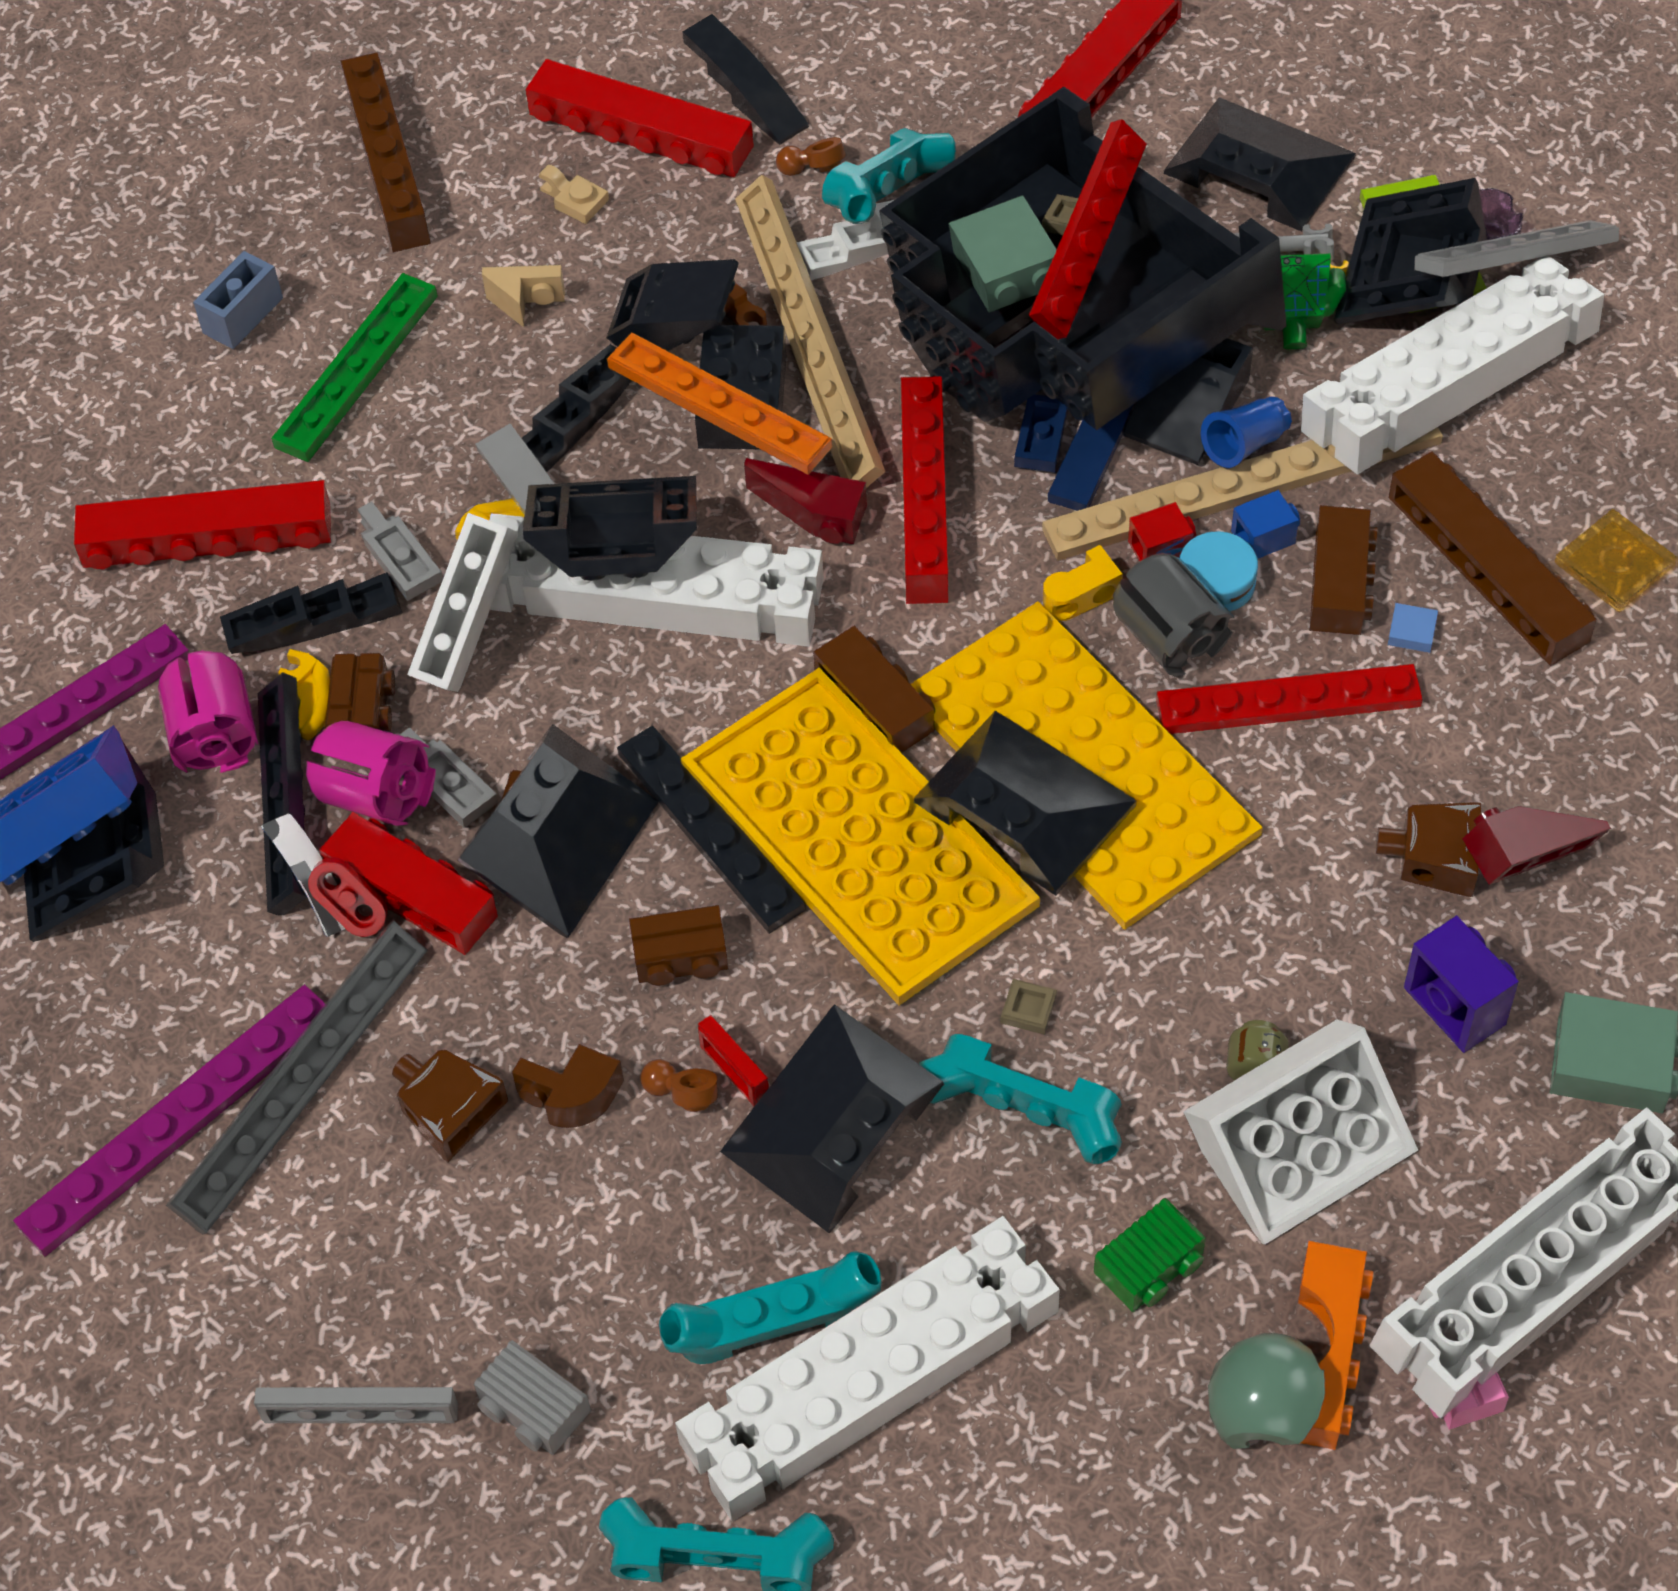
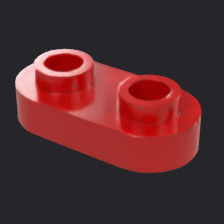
[308,857,387,937]

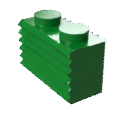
[1094,1198,1206,1312]

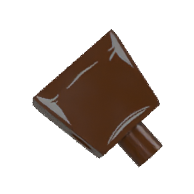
[1376,802,1481,897]
[392,1050,508,1162]

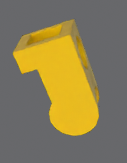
[1043,545,1123,621]

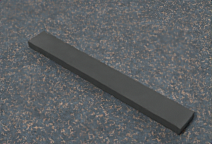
[166,921,428,1234]

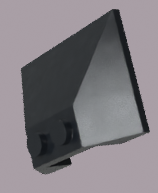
[1164,97,1356,232]
[1334,178,1487,324]
[523,476,697,581]
[914,711,1137,896]
[457,724,659,938]
[24,740,164,942]
[720,1004,944,1233]

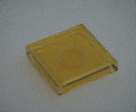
[1554,508,1678,613]

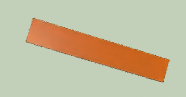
[607,332,832,475]

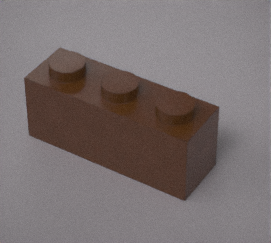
[1309,505,1378,635]
[813,625,935,753]

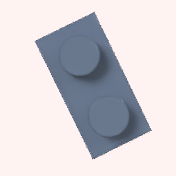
[193,251,283,349]

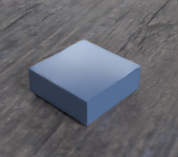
[1388,603,1438,653]

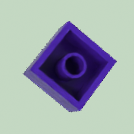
[1404,915,1519,1053]

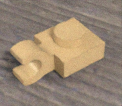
[539,165,609,224]

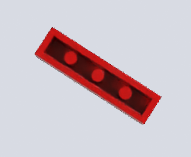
[319,812,498,955]

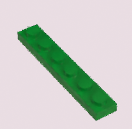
[271,273,438,462]

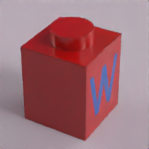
[1128,502,1197,561]

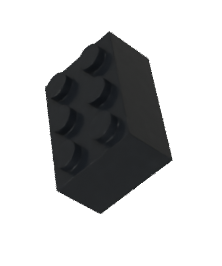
[695,325,787,450]

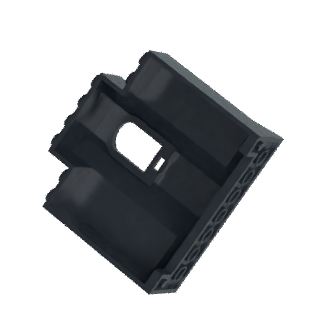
[879,87,1286,430]

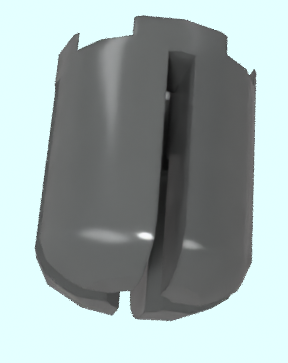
[1113,553,1234,677]

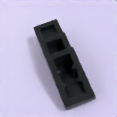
[682,14,809,145]
[522,344,632,472]
[220,572,403,654]

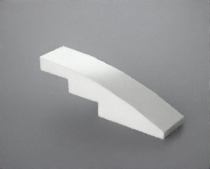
[796,200,894,280]

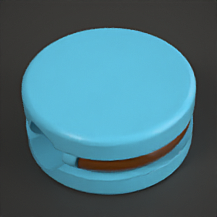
[1180,531,1258,611]

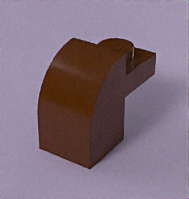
[512,1044,624,1128]

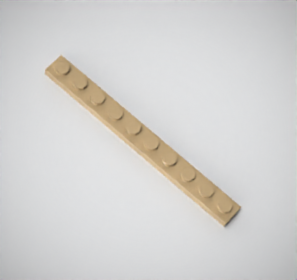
[735,175,886,488]
[1042,427,1443,561]

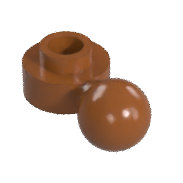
[776,137,846,176]
[640,1059,719,1112]

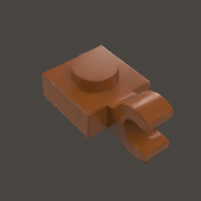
[724,282,767,326]

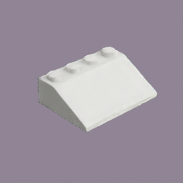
[1183,1019,1418,1245]

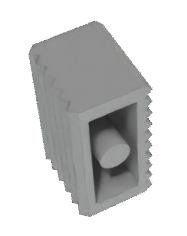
[474,1340,591,1455]

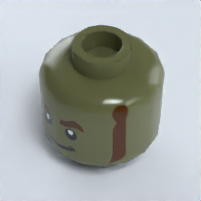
[1226,1020,1289,1081]

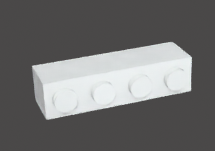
[407,513,519,692]

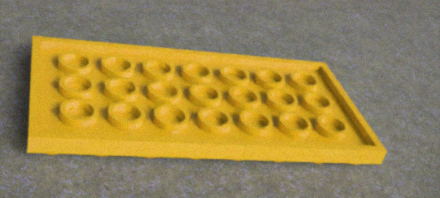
[911,601,1263,930]
[681,668,1040,1006]

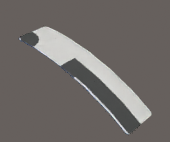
[261,814,345,937]

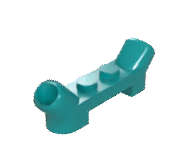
[822,128,956,224]
[919,1034,1122,1164]
[659,1251,882,1364]
[599,1497,834,1591]

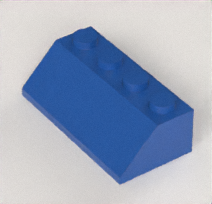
[0,725,137,886]

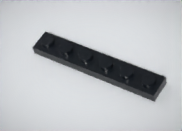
[257,672,307,916]
[617,725,806,934]

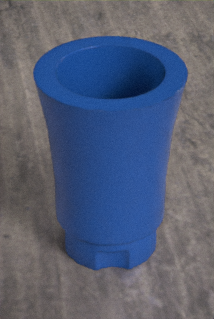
[1201,396,1292,468]

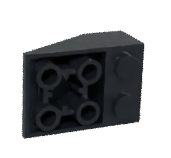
[606,259,739,351]
[1123,338,1253,465]

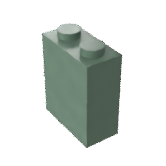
[949,195,1057,312]
[1549,992,1678,1113]

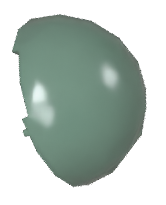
[1208,1333,1325,1449]

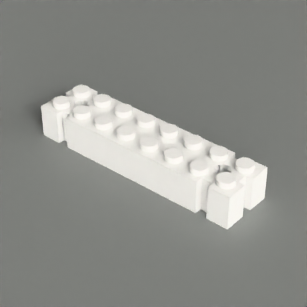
[1301,256,1604,475]
[489,513,824,647]
[1369,1107,1678,1419]
[675,1216,1060,1522]

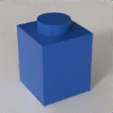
[1231,490,1300,559]

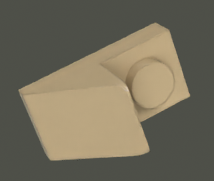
[482,265,565,327]

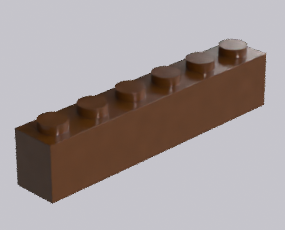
[341,52,431,253]
[1388,451,1597,666]

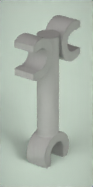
[1233,224,1334,260]

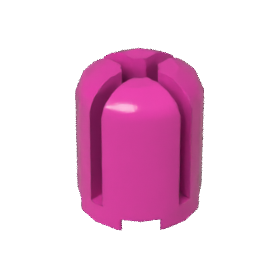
[158,650,258,773]
[306,721,436,826]

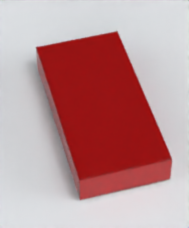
[698,1015,769,1107]

